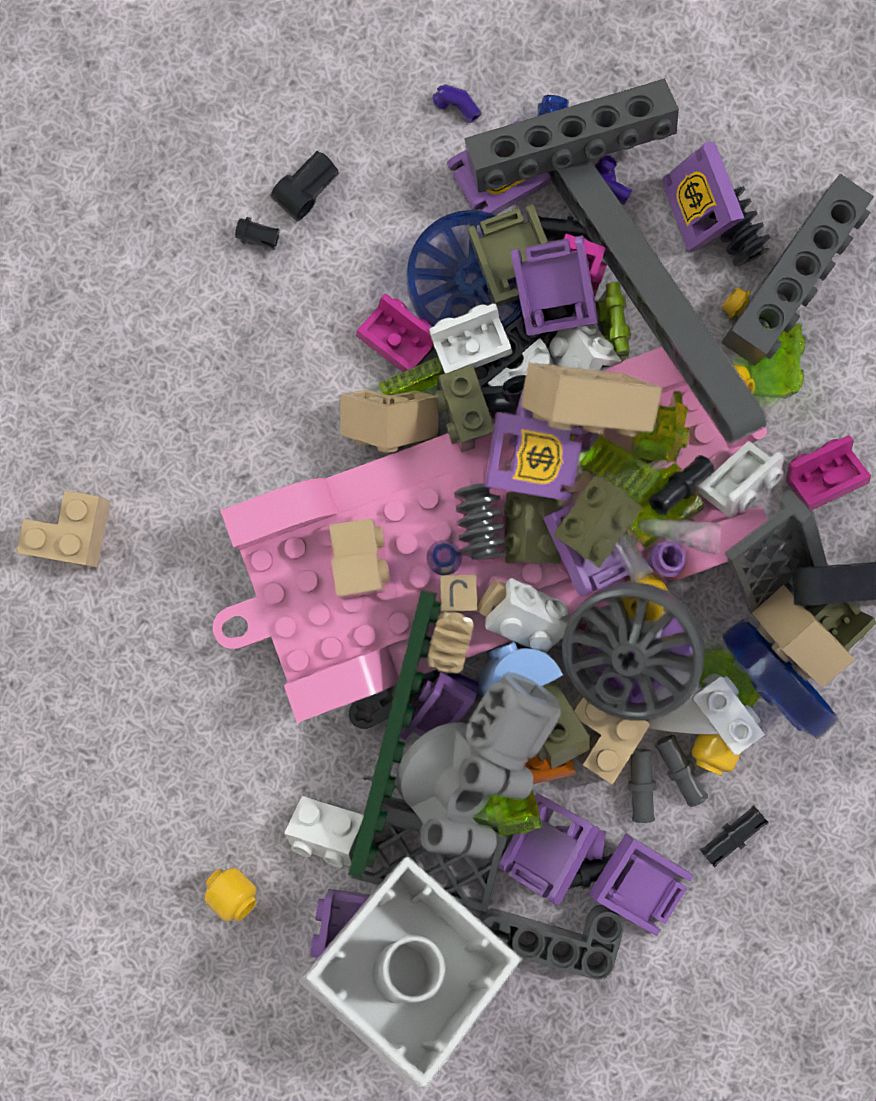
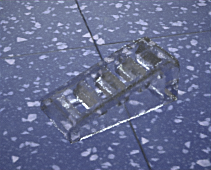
[638,519,721,554]

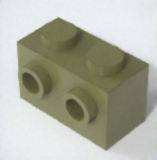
[536,680,590,770]

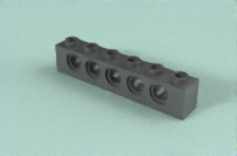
[464,78,679,193]
[721,174,874,366]

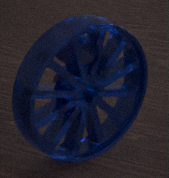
[406,210,523,329]
[722,618,839,739]

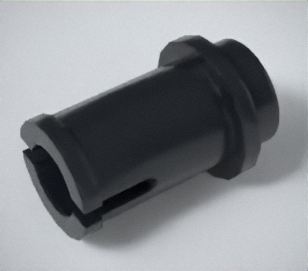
[235,217,280,250]

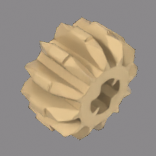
[427,612,474,674]

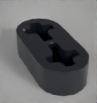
[349,685,397,729]

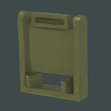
[467,204,548,307]

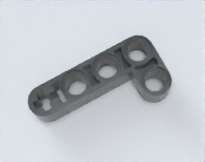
[478,904,624,980]

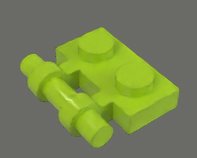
[596,282,631,363]

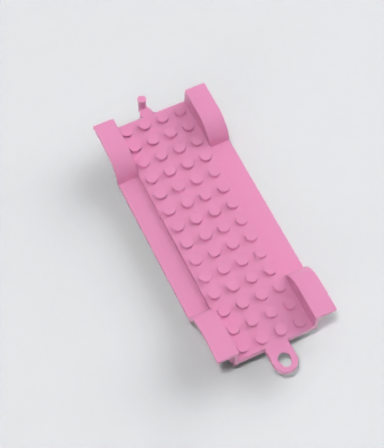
[213,347,768,723]

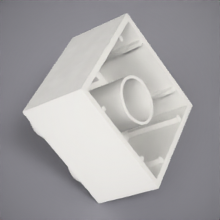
[298,856,521,1088]

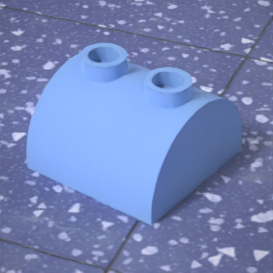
[478,642,563,700]

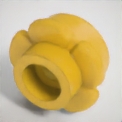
[721,286,751,319]

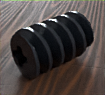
[709,186,770,267]

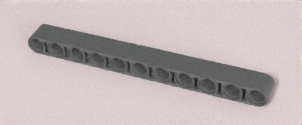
[548,160,767,444]

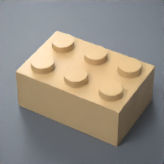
[521,362,662,436]

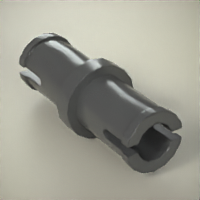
[655,734,708,807]
[628,749,656,823]

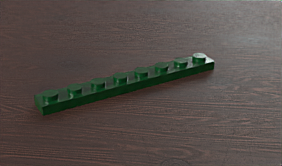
[348,589,442,878]

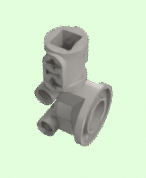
[396,672,561,859]

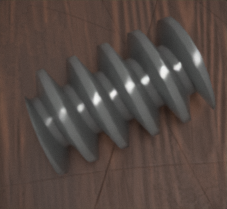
[454,483,506,560]

